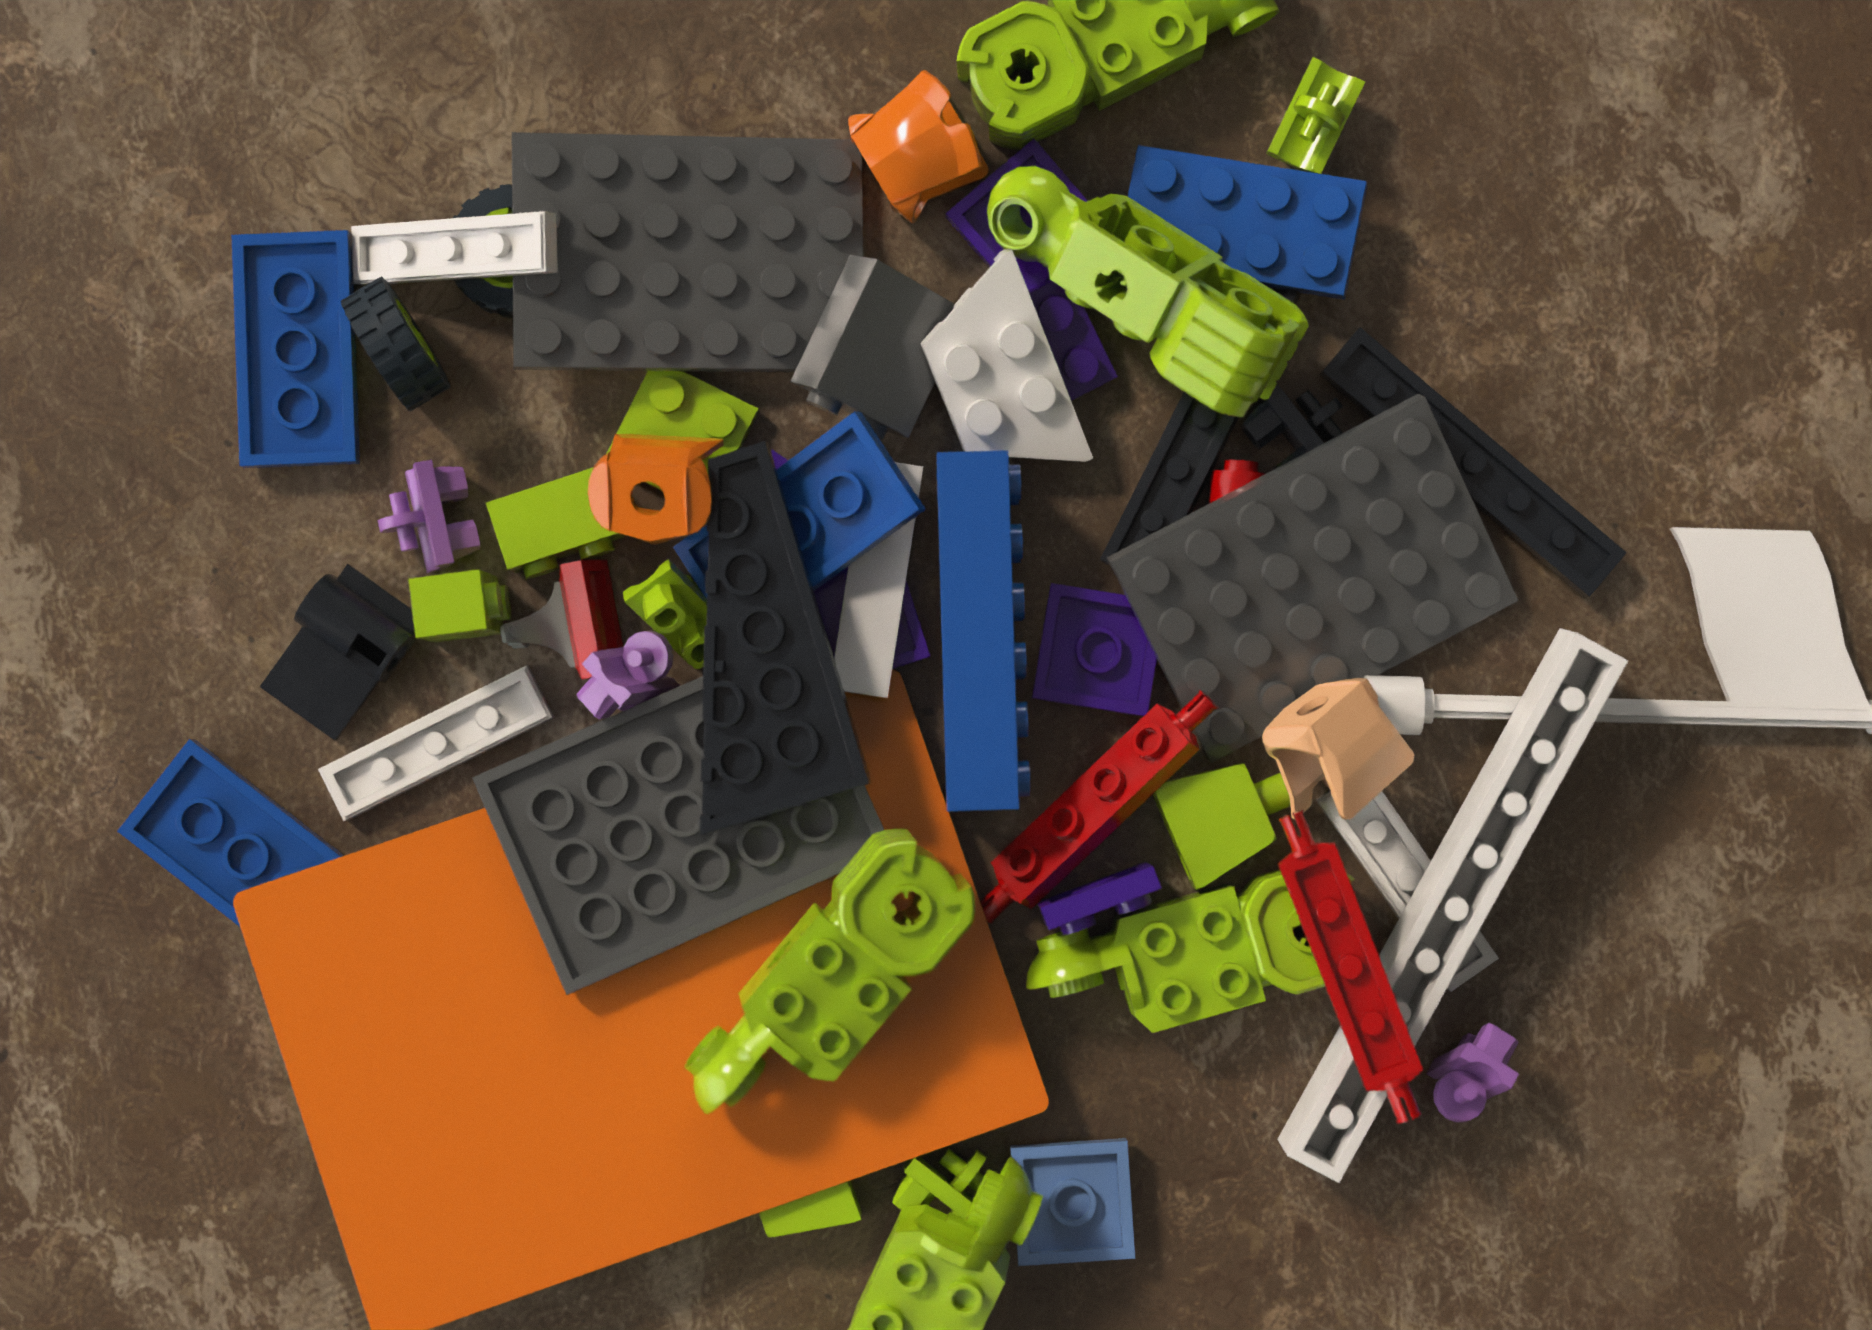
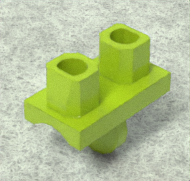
[1266,57,1365,174]
[623,559,707,669]
[892,1149,987,1220]

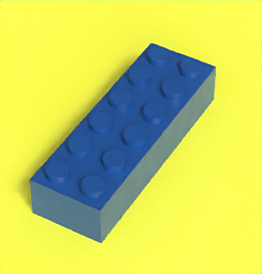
[937,450,1030,811]

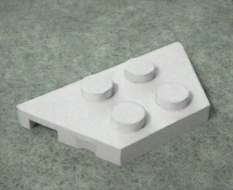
[920,248,1093,462]

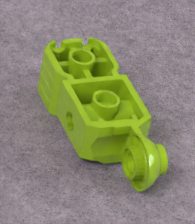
[957,0,1280,150]
[987,166,1309,417]
[684,828,975,1114]
[1026,869,1354,1033]
[847,1156,1043,1330]

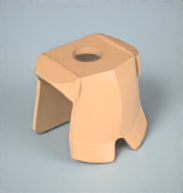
[1262,678,1414,819]

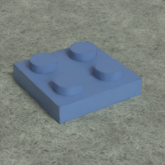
[1010,1138,1135,1266]

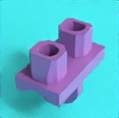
[378,460,481,573]
[576,630,680,720]
[1426,1023,1519,1122]

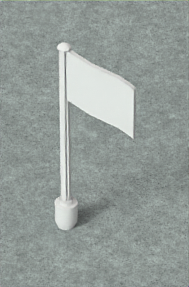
[1364,527,1872,735]

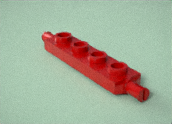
[980,690,1218,924]
[1277,810,1423,1124]

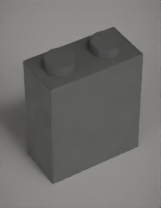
[791,255,954,440]

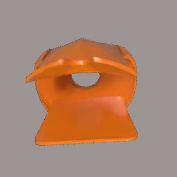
[848,70,989,224]
[588,434,724,545]

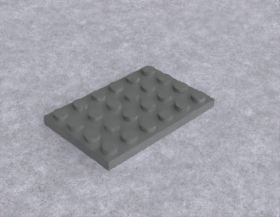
[511,132,863,372]
[1107,394,1518,763]
[472,676,884,995]

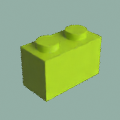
[486,467,625,579]
[408,569,511,643]

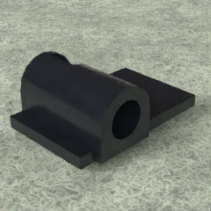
[260,564,417,741]

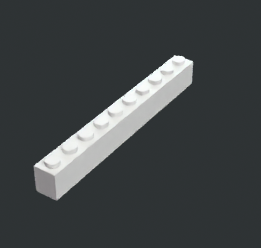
[1277,628,1628,1183]

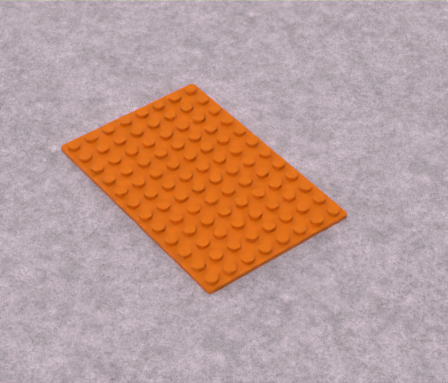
[233,670,1049,1330]

